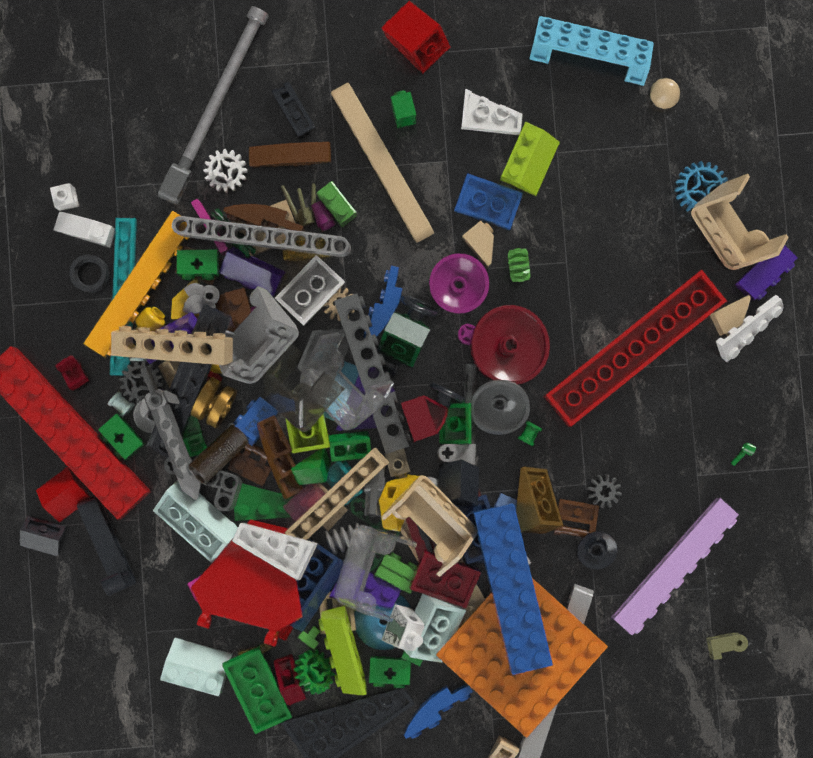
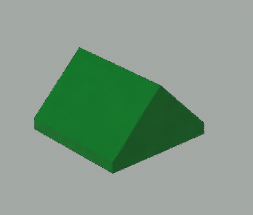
[439,403,471,444]

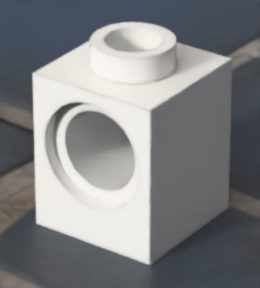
[50,183,79,211]

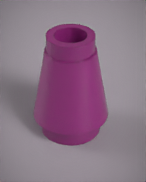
[311,201,336,232]

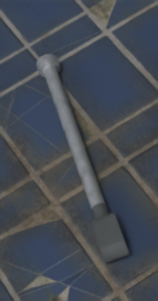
[158,6,269,205]

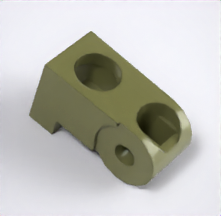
[706,633,748,660]

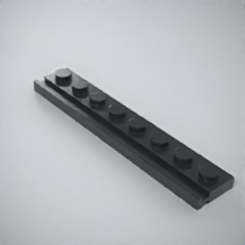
[147,304,232,458]

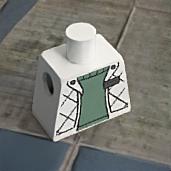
[381,604,424,651]

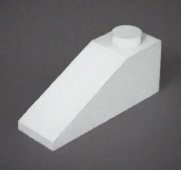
[53,211,115,248]

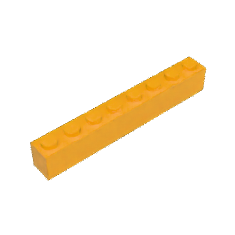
[83,211,189,358]

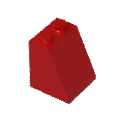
[382,1,450,74]

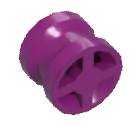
[458,324,475,345]

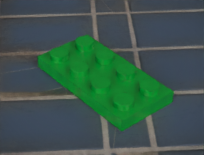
[222,646,292,734]

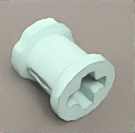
[108,391,135,418]

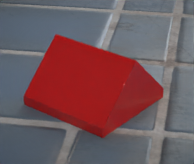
[36,467,91,522]

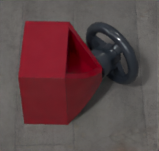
[401,383,466,442]

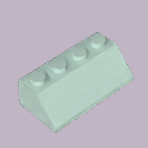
[153,480,238,563]

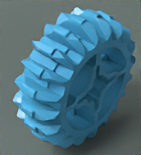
[675,161,728,211]

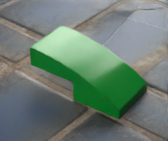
[183,415,207,457]

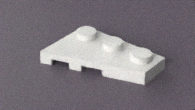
[461,89,522,135]

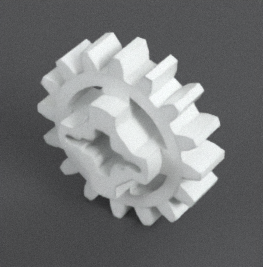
[204,149,247,193]

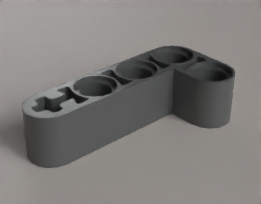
[164,457,242,512]

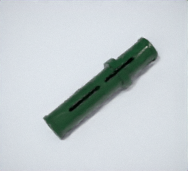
[209,209,256,258]

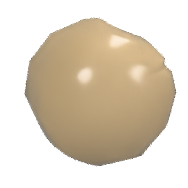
[650,78,680,109]

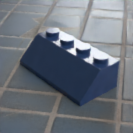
[290,538,348,632]

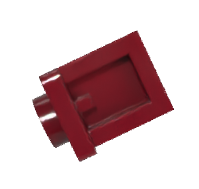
[55,355,89,391]

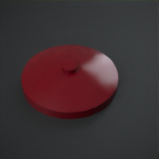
[470,305,550,384]

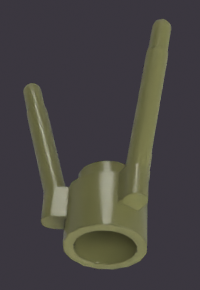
[281,183,316,226]

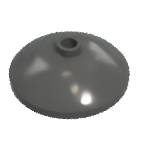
[470,380,530,435]

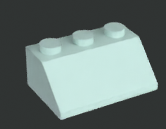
[403,594,466,663]
[160,638,233,696]

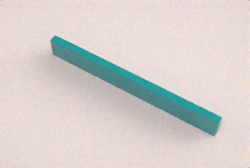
[110,218,137,376]

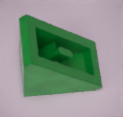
[291,448,331,485]

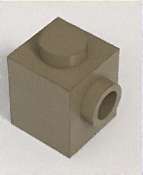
[385,449,410,479]

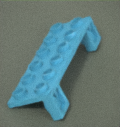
[530,16,654,86]

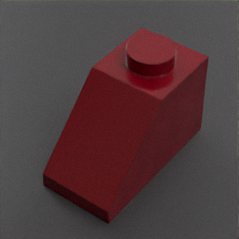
[274,654,306,706]

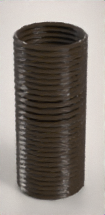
[188,425,248,484]

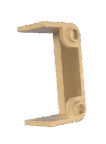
[691,174,788,270]
[381,476,477,577]

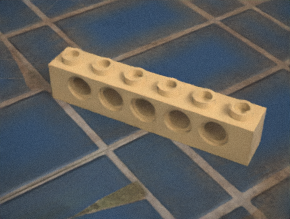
[111,326,233,365]
[285,448,389,540]

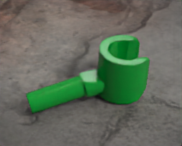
[731,443,756,466]

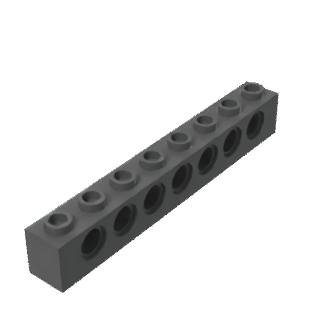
[334,293,411,454]

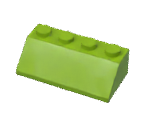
[319,606,366,695]

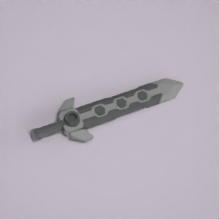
[140,366,201,500]

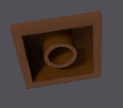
[215,288,252,333]

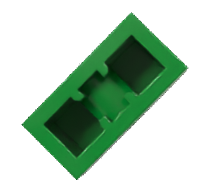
[391,91,416,129]
[177,250,219,280]
[99,414,146,460]
[328,431,371,462]
[369,656,411,688]

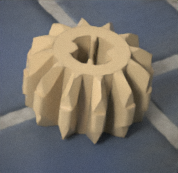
[323,288,354,321]

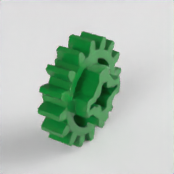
[294,649,335,695]

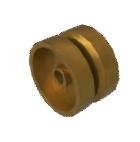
[191,377,237,428]

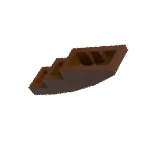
[249,142,331,168]
[256,415,304,499]

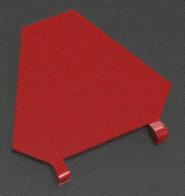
[191,519,303,647]

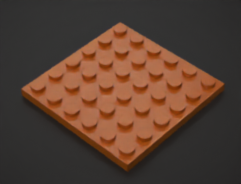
[436,578,608,738]

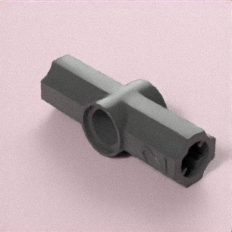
[364,456,386,517]

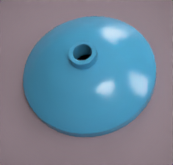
[354,595,411,650]

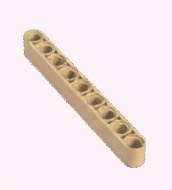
[331,83,434,243]

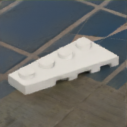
[716,295,784,362]
[232,523,318,580]

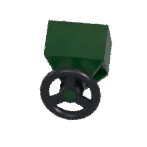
[377,296,438,368]

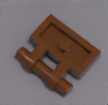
[227,443,271,486]

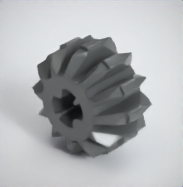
[587,474,622,508]

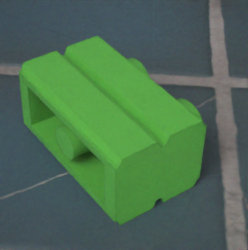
[316,181,357,228]
[375,552,418,594]

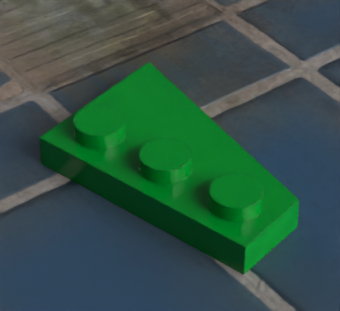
[233,481,295,521]

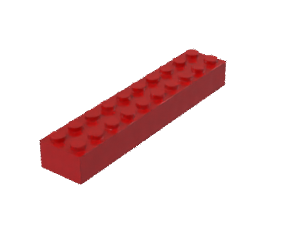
[544,270,727,427]
[0,346,151,520]

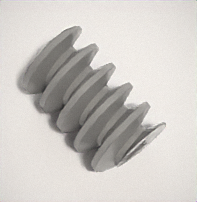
[325,523,369,555]

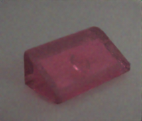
[283,483,325,522]

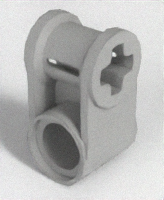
[437,444,476,464]

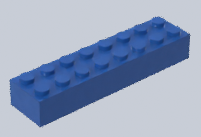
[472,503,553,675]

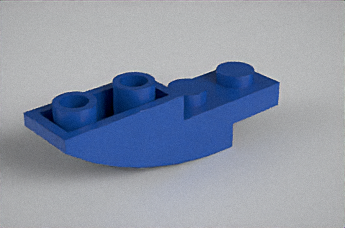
[363,266,403,338]
[404,683,473,739]

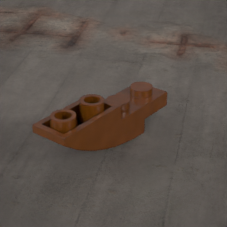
[223,204,305,232]

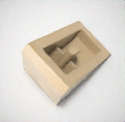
[488,735,519,758]

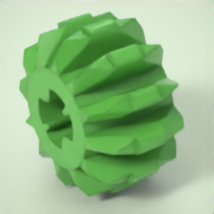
[508,248,531,282]

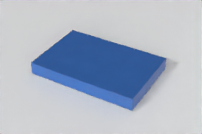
[454,173,523,231]

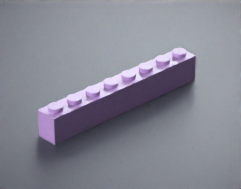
[611,498,739,635]

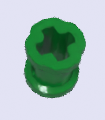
[518,421,542,446]

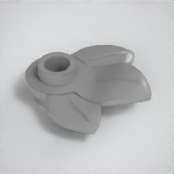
[183,283,219,314]

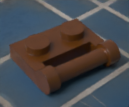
[553,499,599,537]

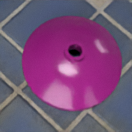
[429,254,489,313]

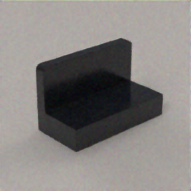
[20,516,66,556]

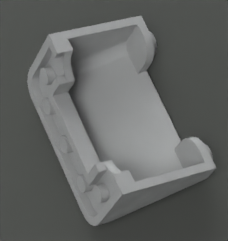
[219,286,299,384]

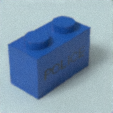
[233,397,279,446]

